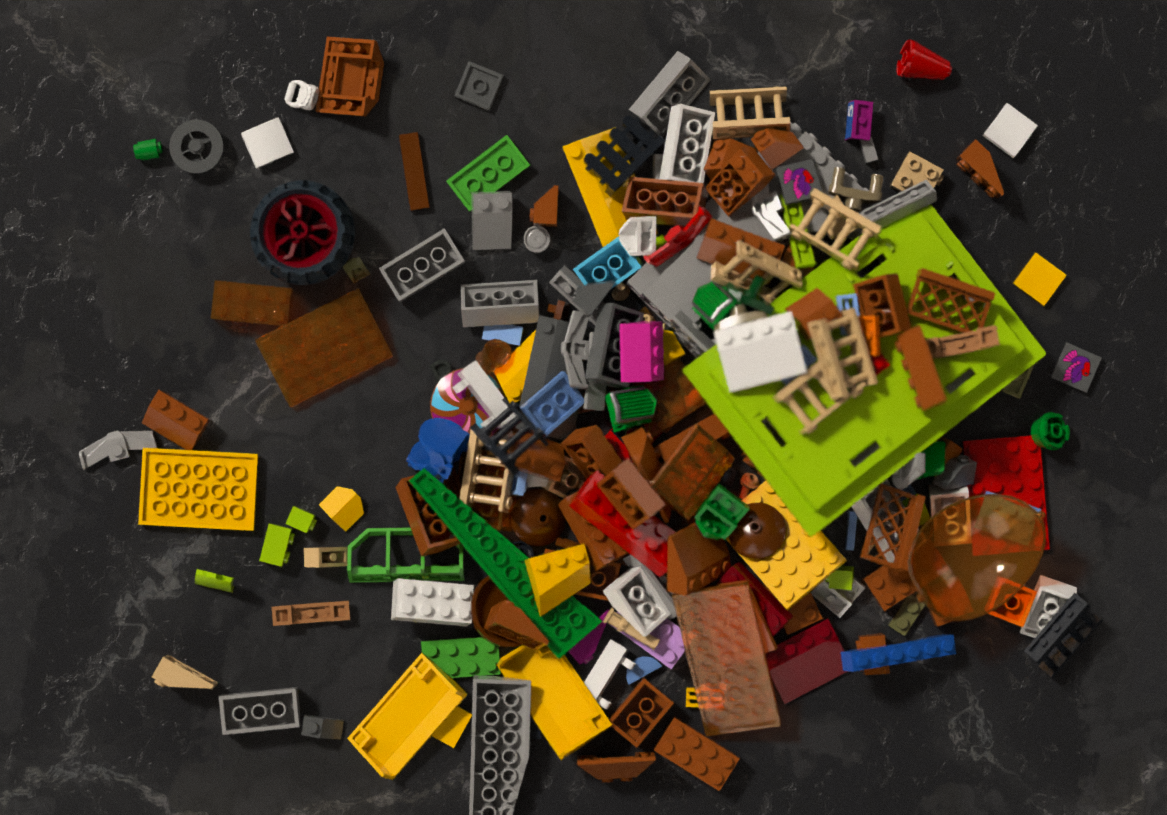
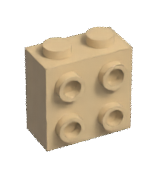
[890,152,944,192]

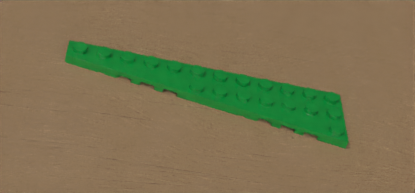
[409,468,602,659]

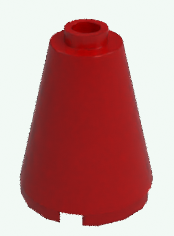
[896,40,952,80]

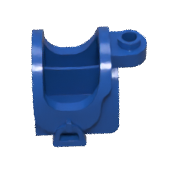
[406,418,470,483]

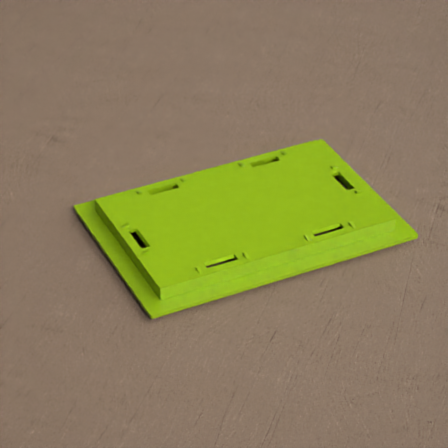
[683,204,1046,537]

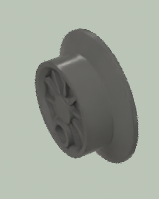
[169,120,223,173]

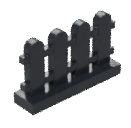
[583,115,665,197]

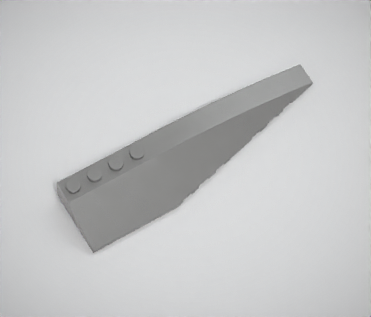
[469,675,531,815]

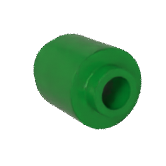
[133,139,163,161]

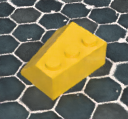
[494,330,536,403]
[525,544,590,617]

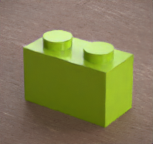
[259,523,295,567]

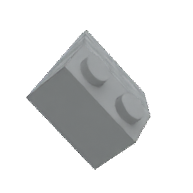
[471,191,512,250]

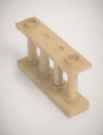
[710,87,790,139]
[790,188,882,271]
[711,240,802,303]
[808,308,877,399]
[773,349,866,435]
[460,430,514,513]

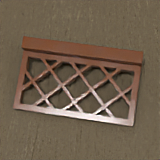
[907,268,995,333]
[861,483,925,573]

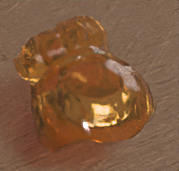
[475,339,512,374]

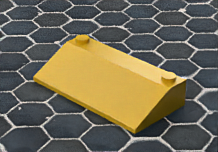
[562,127,659,247]
[497,645,612,760]
[347,653,468,780]

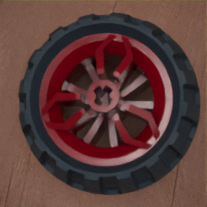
[250,180,355,285]

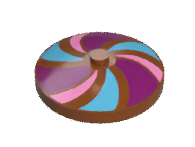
[430,368,506,437]

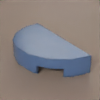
[626,656,662,685]

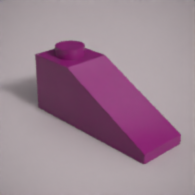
[568,609,609,665]

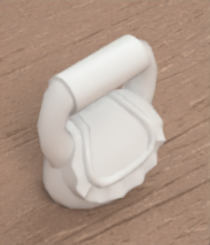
[284,80,319,110]

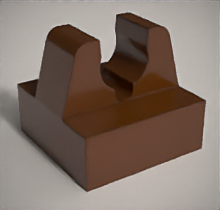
[547,300,571,321]

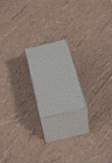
[859,137,878,164]

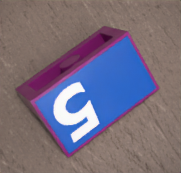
[845,100,873,141]

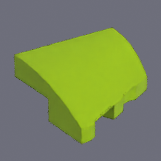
[195,569,234,593]

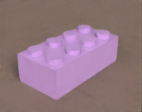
[610,611,694,669]

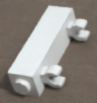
[452,361,516,429]
[584,639,636,709]

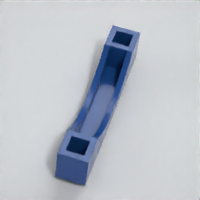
[841,634,956,672]

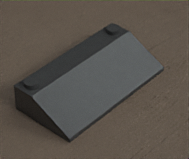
[515,315,595,440]

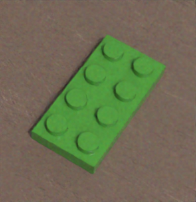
[446,135,530,212]
[421,637,501,678]

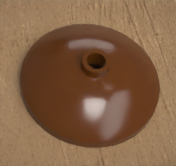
[511,489,567,546]
[729,502,786,559]

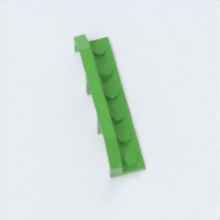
[347,528,464,583]

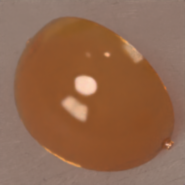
[908,494,1046,621]

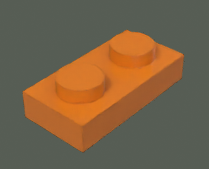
[858,315,880,355]

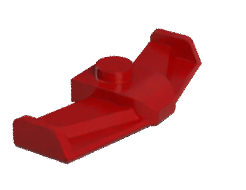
[643,206,713,267]

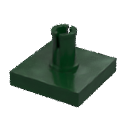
[725,274,774,315]

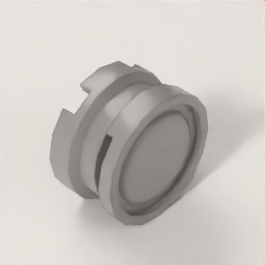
[524,226,550,253]

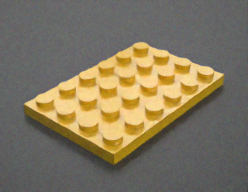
[138,448,259,531]
[726,481,847,611]

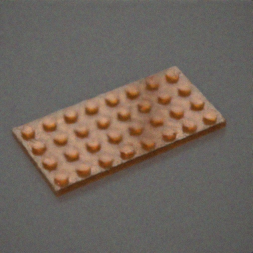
[672,582,782,736]

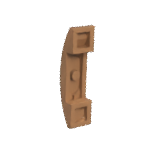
[925,325,1000,359]
[272,601,350,626]

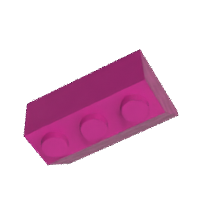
[620,321,664,382]

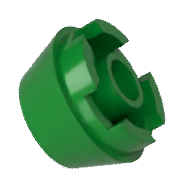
[1031,412,1070,451]

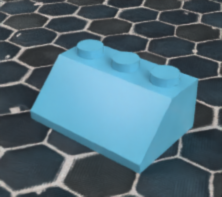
[573,236,644,288]

